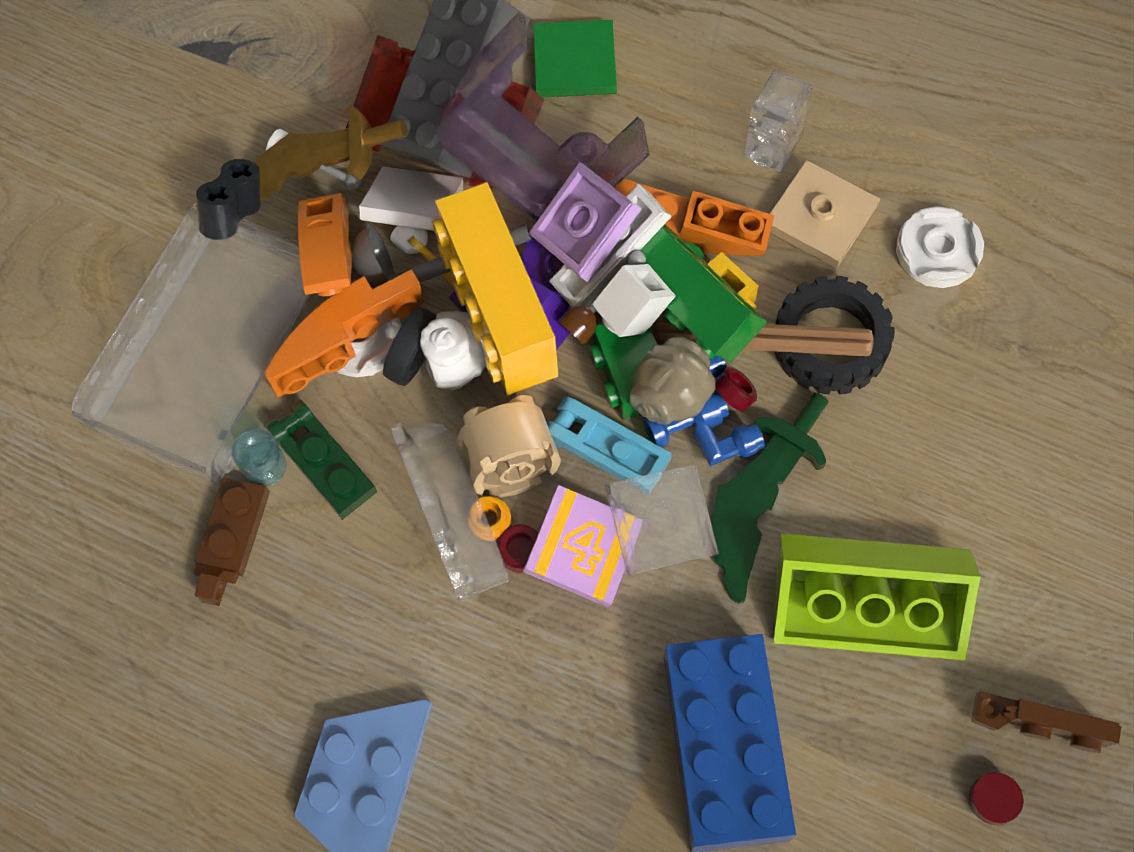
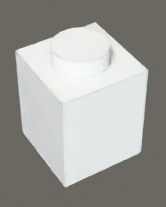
[592,264,676,337]

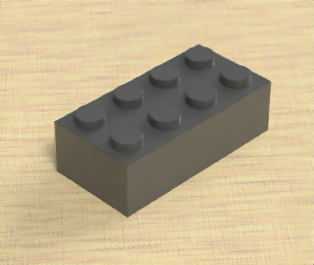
[380,0,530,178]

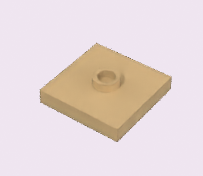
[770,160,880,269]

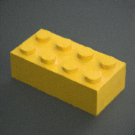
[432,182,559,396]

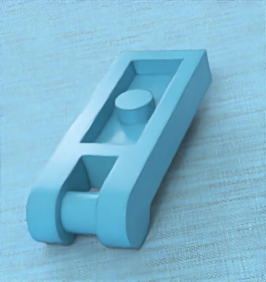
[547,396,672,496]

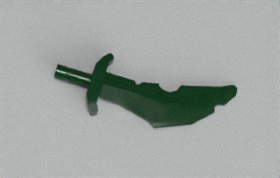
[710,392,829,604]

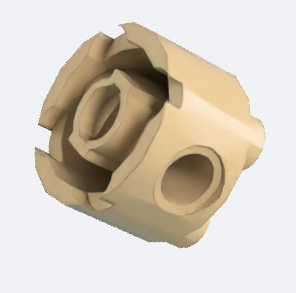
[457,395,561,498]

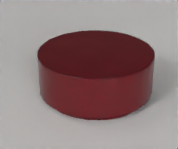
[715,367,757,412]
[497,524,538,573]
[969,772,1024,826]

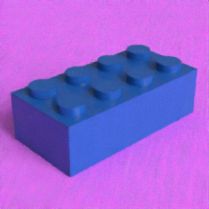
[664,634,796,852]

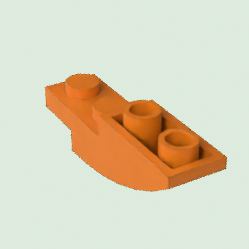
[606,174,774,256]
[298,193,352,296]
[264,269,425,398]

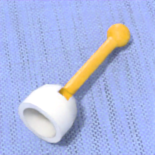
[390,226,454,288]

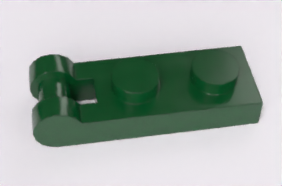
[264,399,377,520]

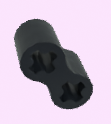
[196,159,261,240]

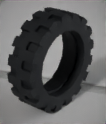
[774,276,895,395]

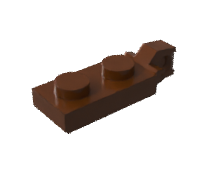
[194,477,270,606]
[971,691,1122,753]

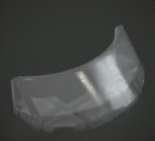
[389,422,510,601]

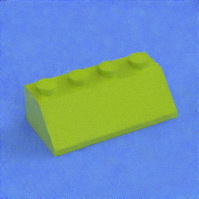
[773,533,981,661]

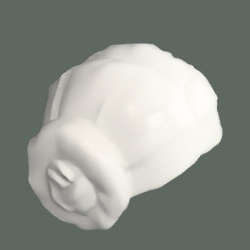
[420,310,486,390]

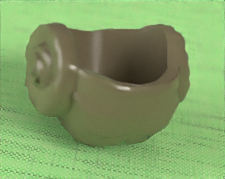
[629,336,715,425]

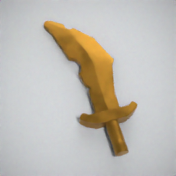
[254,105,408,201]

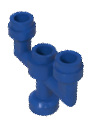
[642,356,765,466]

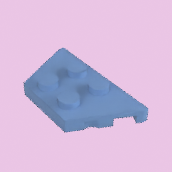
[294,700,433,852]

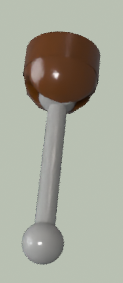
[558,250,646,344]

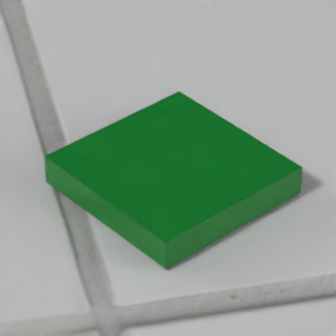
[534,19,617,98]

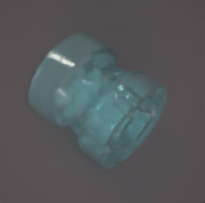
[232,429,287,486]

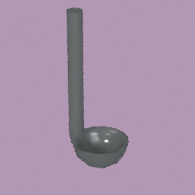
[351,223,532,289]

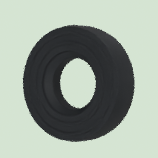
[383,307,437,386]

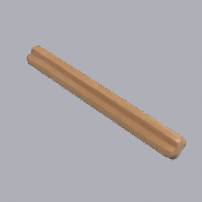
[653,319,873,356]

